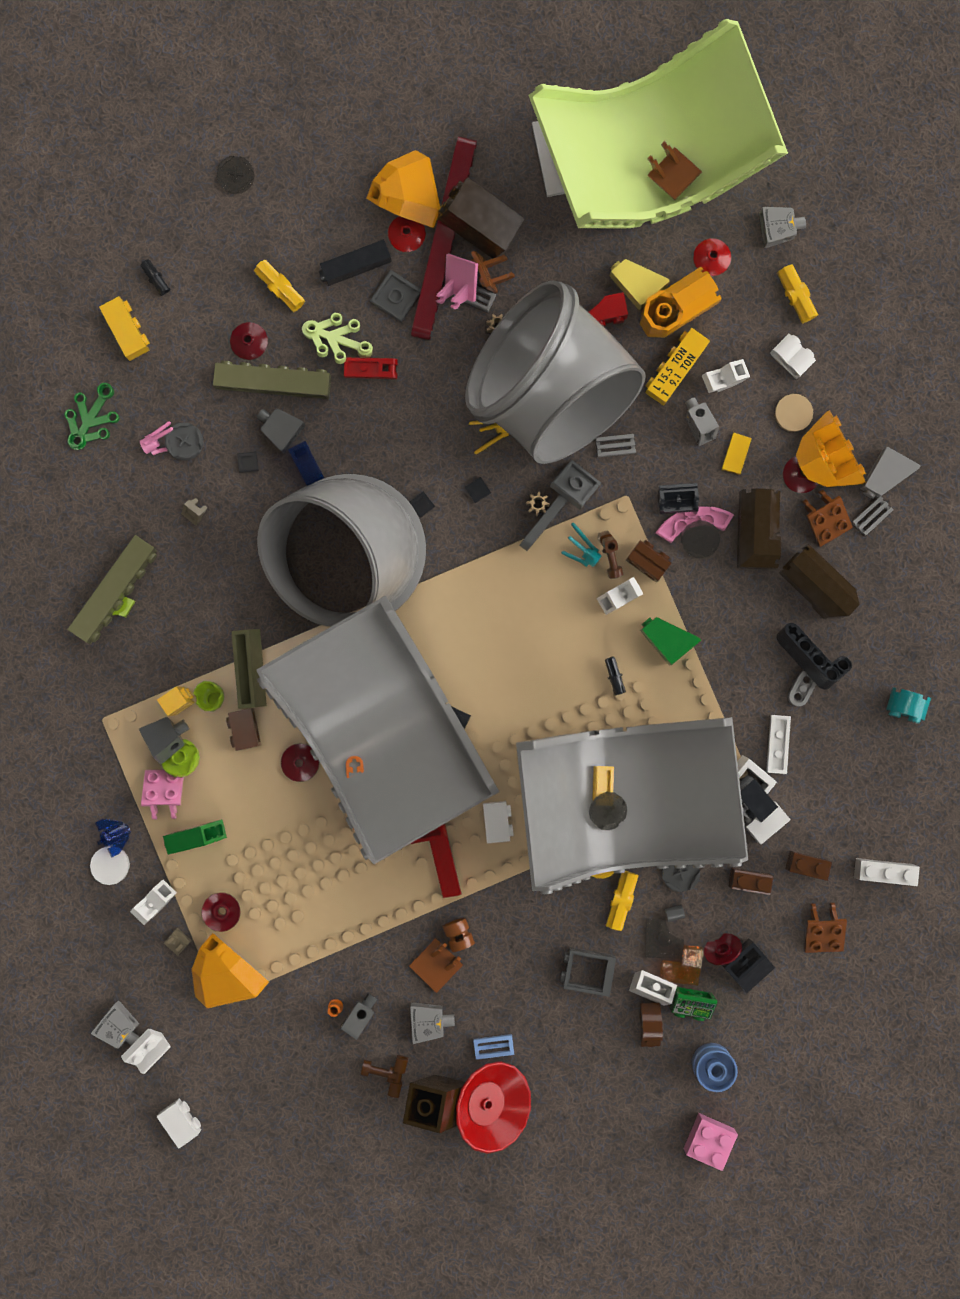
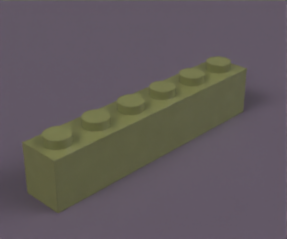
[213,361,331,399]
[67,535,157,645]

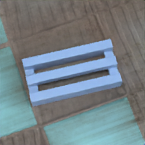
[474,1034,514,1060]

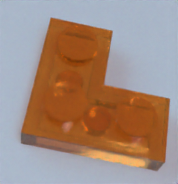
[659,945,704,986]

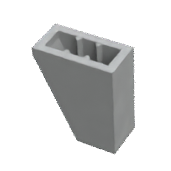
[860,447,921,499]

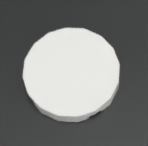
[90,846,130,885]

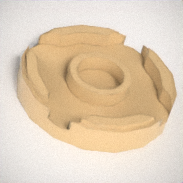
[774,394,813,432]

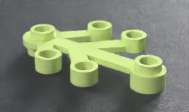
[302,313,373,364]

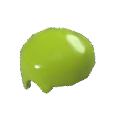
[193,681,224,712]

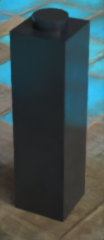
[319,239,392,286]

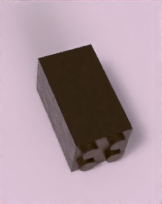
[438,177,524,259]
[403,1075,465,1133]

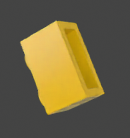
[157,686,195,716]

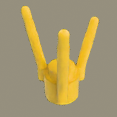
[469,420,509,454]

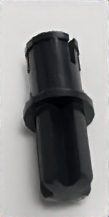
[141,259,171,296]
[605,656,626,696]

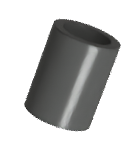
[664,905,685,922]

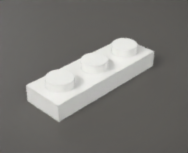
[766,715,791,774]

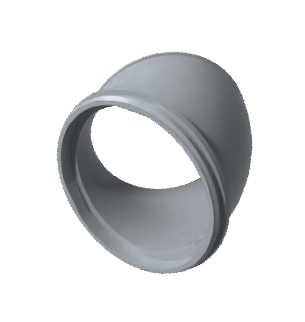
[465,281,646,464]
[257,474,426,627]

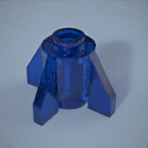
[95,819,131,858]

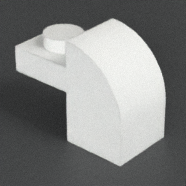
[702,359,750,393]
[597,577,643,615]
[130,880,177,925]

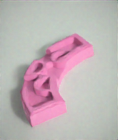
[655,506,734,543]

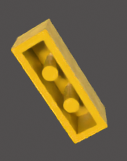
[99,296,150,361]

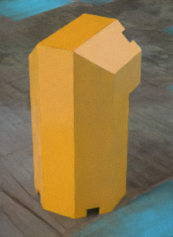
[640,267,721,338]

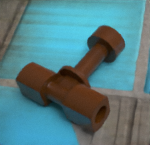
[598,531,624,579]
[361,1055,408,1098]

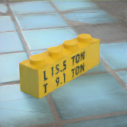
[645,328,710,406]

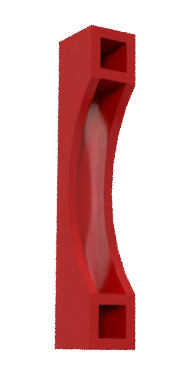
[588,292,628,326]

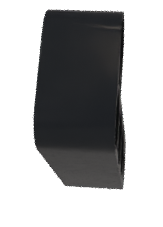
[776,623,852,690]

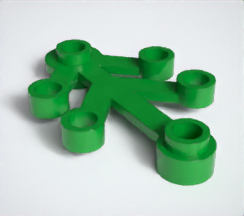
[64,383,119,450]

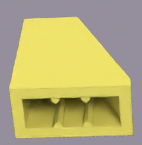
[610,259,670,310]

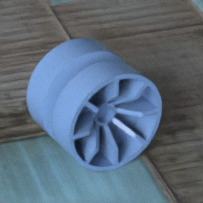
[692,1043,738,1092]

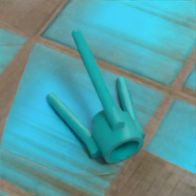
[561,523,602,567]

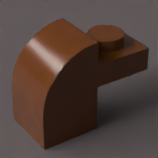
[640,1003,663,1047]

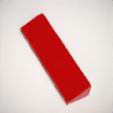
[429,825,462,898]

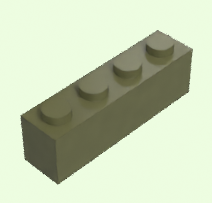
[231,629,267,709]

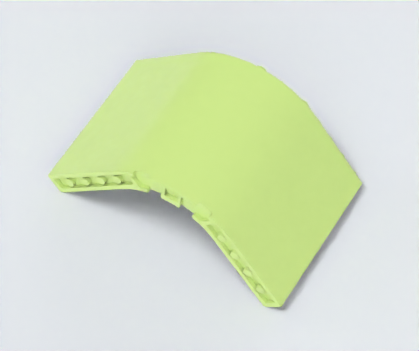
[528,19,788,228]

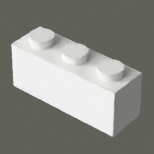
[854,858,920,886]

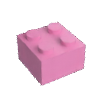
[683,1113,738,1171]

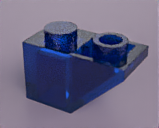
[288,441,324,486]

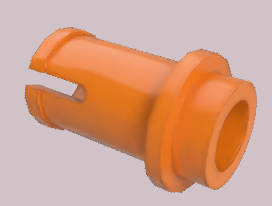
[328,999,343,1017]

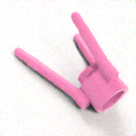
[140,421,173,456]

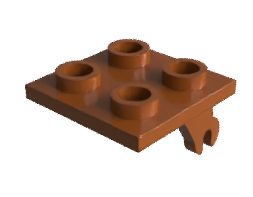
[647,141,702,200]
[471,251,515,293]
[802,490,853,547]
[805,903,847,953]
[409,938,463,993]

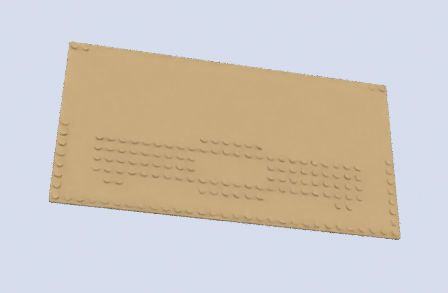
[102,496,748,981]

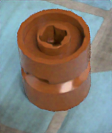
[442,917,475,952]

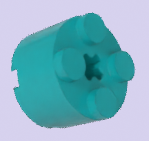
[886,687,931,724]

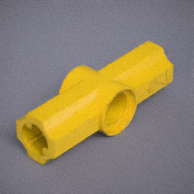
[254,260,305,313]
[777,264,818,324]
[606,871,639,931]

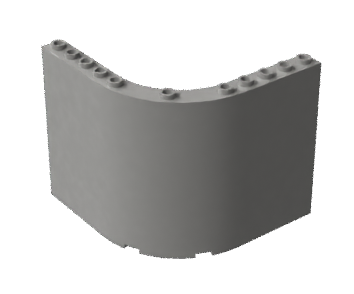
[257,595,499,864]
[516,717,748,894]

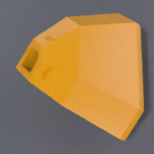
[366,150,440,228]
[796,410,866,487]
[192,933,269,1008]

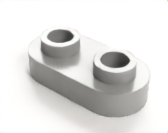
[788,671,816,706]

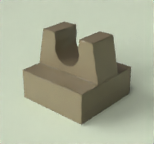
[181,498,207,526]
[164,928,192,956]

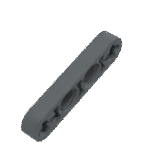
[519,495,568,551]

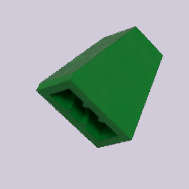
[640,617,701,666]
[163,819,227,855]

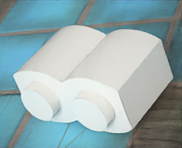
[770,334,816,379]

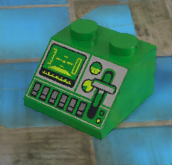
[670,987,717,1021]

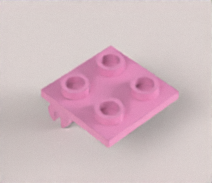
[436,254,478,309]
[141,770,184,819]

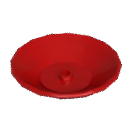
[456,1061,531,1154]

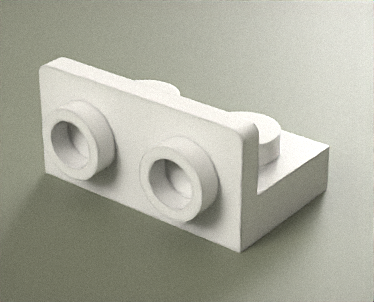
[121,1028,170,1074]

